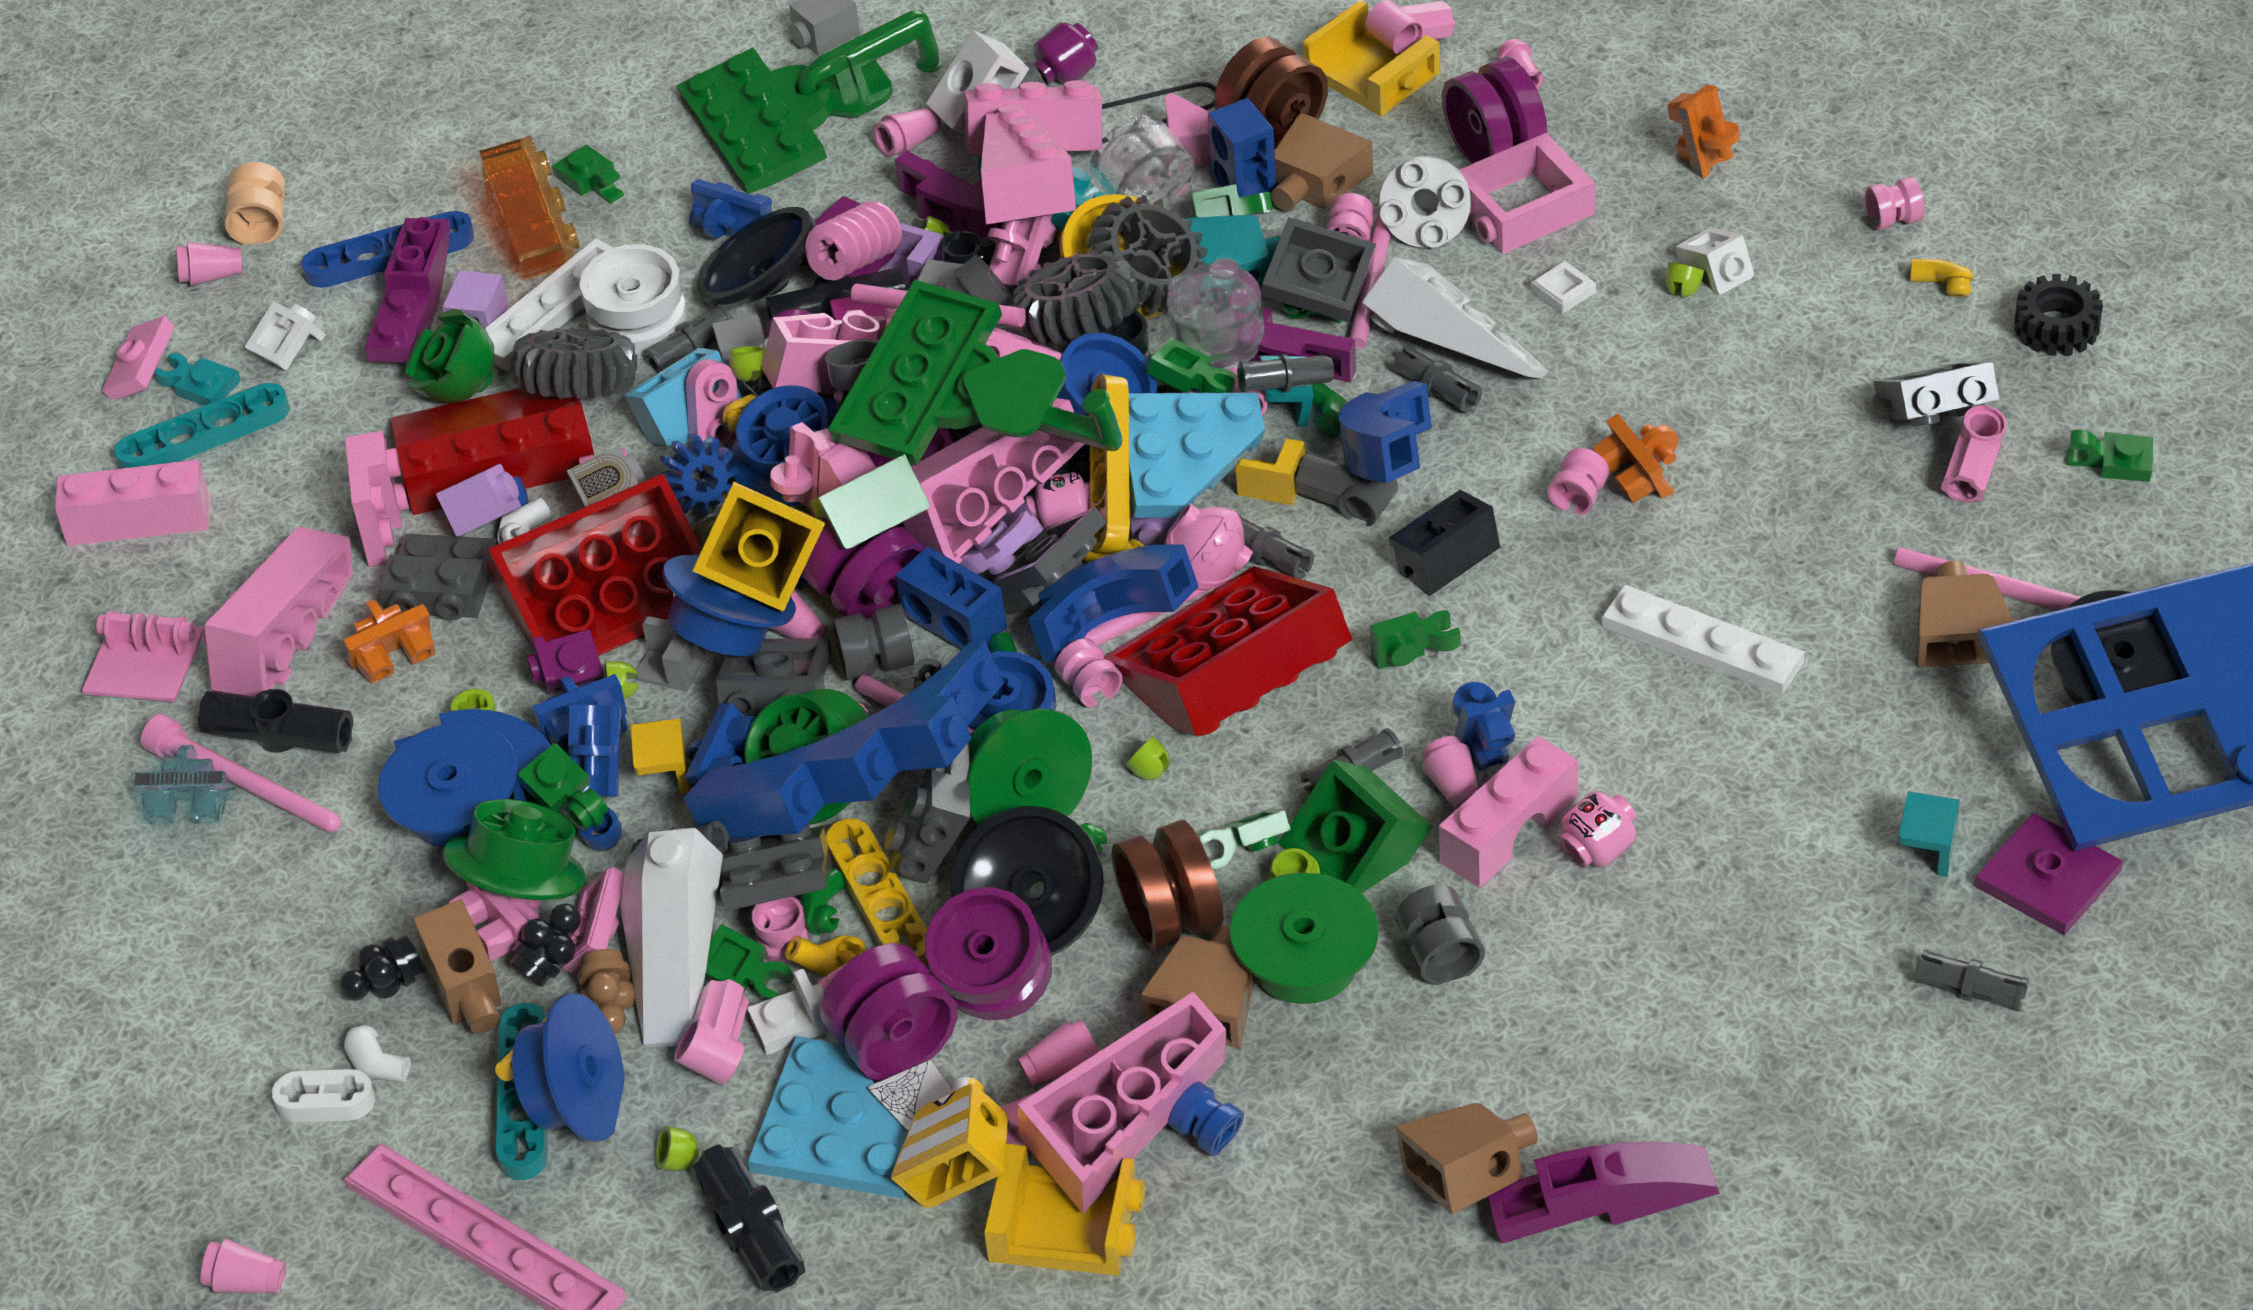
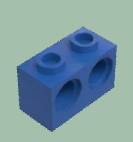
[1208,98,1276,197]
[895,546,1007,649]

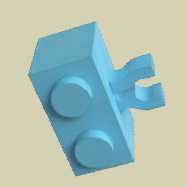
[624,348,742,448]

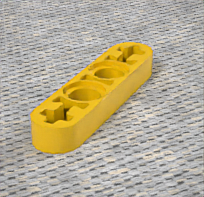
[1089,374,1130,554]
[826,818,929,967]

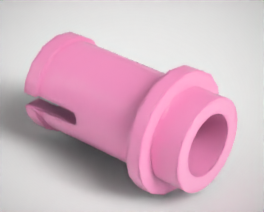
[1498,39,1544,88]

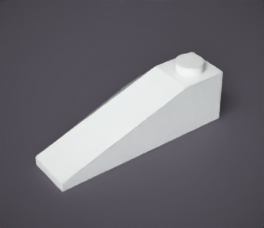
[1362,257,1549,378]
[620,828,723,1047]

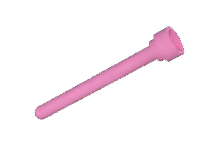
[141,714,341,832]

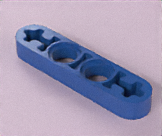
[301,211,474,288]

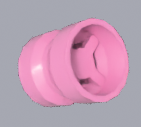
[1865,177,1924,231]
[1326,193,1375,241]
[1547,448,1610,515]
[1055,638,1123,708]
[752,896,808,963]

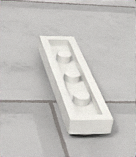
[485,238,613,372]
[1602,585,1805,695]

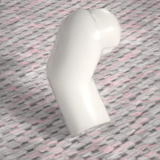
[497,497,551,544]
[344,1025,411,1083]

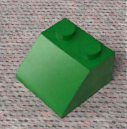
[1279,760,1433,893]

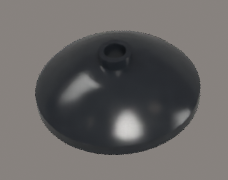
[696,207,815,307]
[951,806,1104,956]

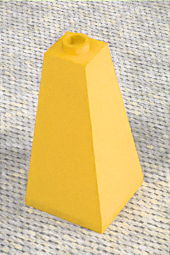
[692,482,825,611]

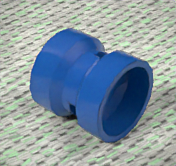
[1168,1081,1244,1157]

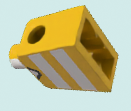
[891,1077,1008,1208]

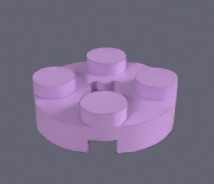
[960,502,1043,575]

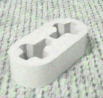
[272,1069,376,1122]

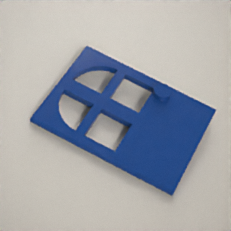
[1978,563,2253,851]

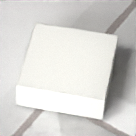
[1531,261,1596,314]

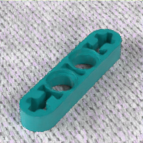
[114,383,290,469]
[496,1003,548,1180]

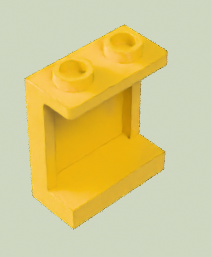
[1302,0,1440,117]
[984,1144,1145,1276]

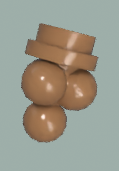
[578,949,636,1035]

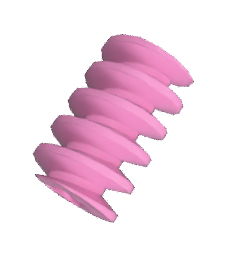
[805,201,902,280]

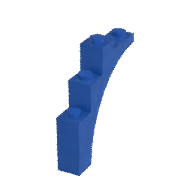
[684,641,1004,838]

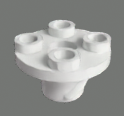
[1379,156,1471,248]

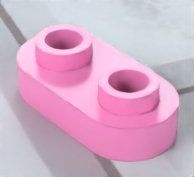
[686,359,737,444]

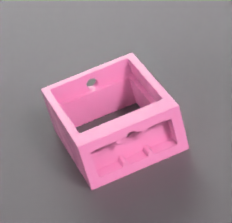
[1459,133,1595,254]

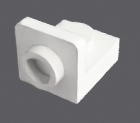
[1675,227,1754,295]
[245,301,326,371]
[747,969,826,1055]

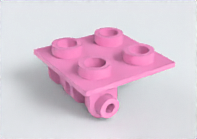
[82,611,203,702]

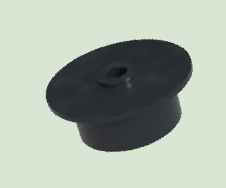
[2051,590,2182,705]

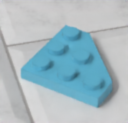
[1129,393,1265,518]
[748,1036,908,1199]

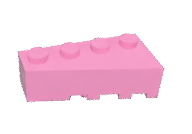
[981,104,1076,224]
[761,307,898,397]
[903,398,1084,564]
[202,526,353,696]
[1017,992,1226,1214]

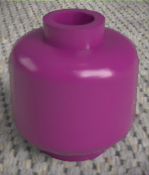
[1033,22,1098,85]

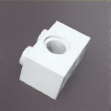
[926,30,1029,135]

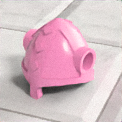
[1166,503,1253,590]

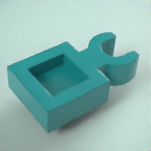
[154,353,241,406]

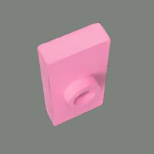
[102,315,174,399]
[562,866,624,974]

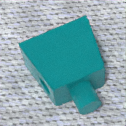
[1183,215,1281,300]

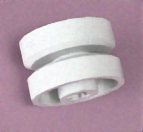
[579,244,688,359]

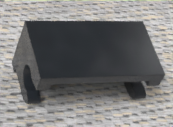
[1389,490,1501,597]

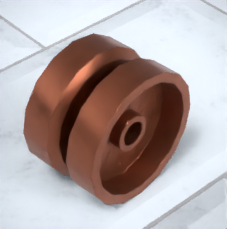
[1214,37,1328,150]
[1111,820,1224,951]

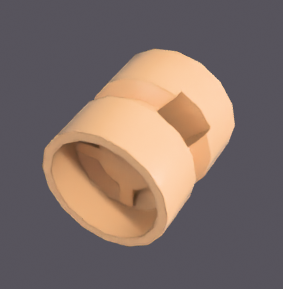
[225,162,285,245]

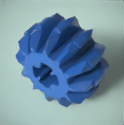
[657,434,740,516]

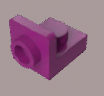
[526,629,604,695]

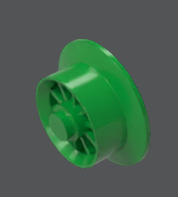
[745,689,869,825]
[966,709,1092,826]
[443,799,586,900]
[1230,873,1378,1004]

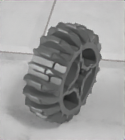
[1085,194,1208,317]
[1013,250,1139,345]
[511,327,637,399]

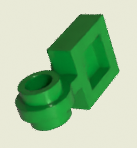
[517,743,609,831]

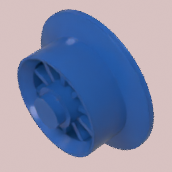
[731,385,837,506]
[662,555,796,656]
[378,722,519,847]
[512,993,625,1142]

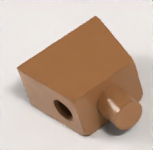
[1271,112,1373,211]
[1917,561,2013,667]
[413,899,502,1034]
[1141,926,1254,1048]
[1395,1103,1538,1214]

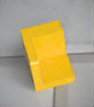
[1236,438,1305,505]
[630,718,690,794]

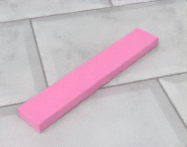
[344,1143,626,1310]

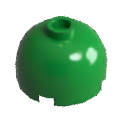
[405,308,495,404]

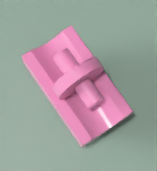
[987,214,1057,288]
[770,422,839,519]
[448,882,541,961]

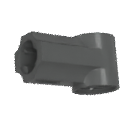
[1294,453,1398,526]

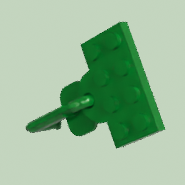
[677,10,942,194]
[828,279,1122,466]

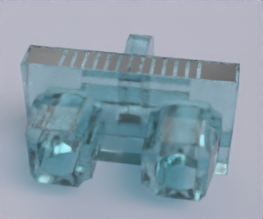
[134,745,236,825]

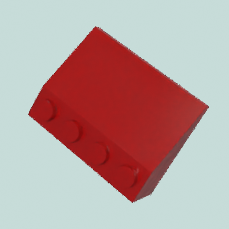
[391,388,594,515]
[486,473,702,656]
[1104,566,1353,737]

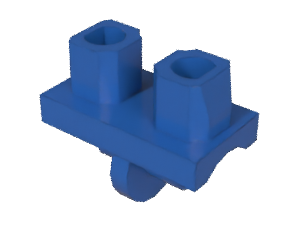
[689,179,772,239]
[532,674,628,754]
[1452,681,1515,771]
[685,703,756,785]
[568,704,621,797]

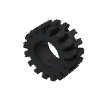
[2014,274,2103,356]

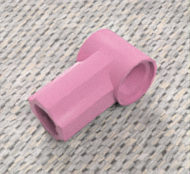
[1365,0,1456,55]
[1941,405,2007,503]
[674,979,749,1085]

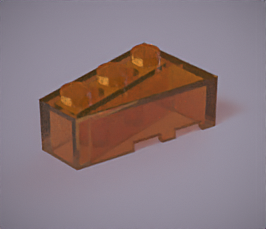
[479,135,580,281]

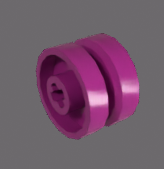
[1442,56,1547,164]
[802,523,926,619]
[925,887,1052,1020]
[819,943,958,1081]

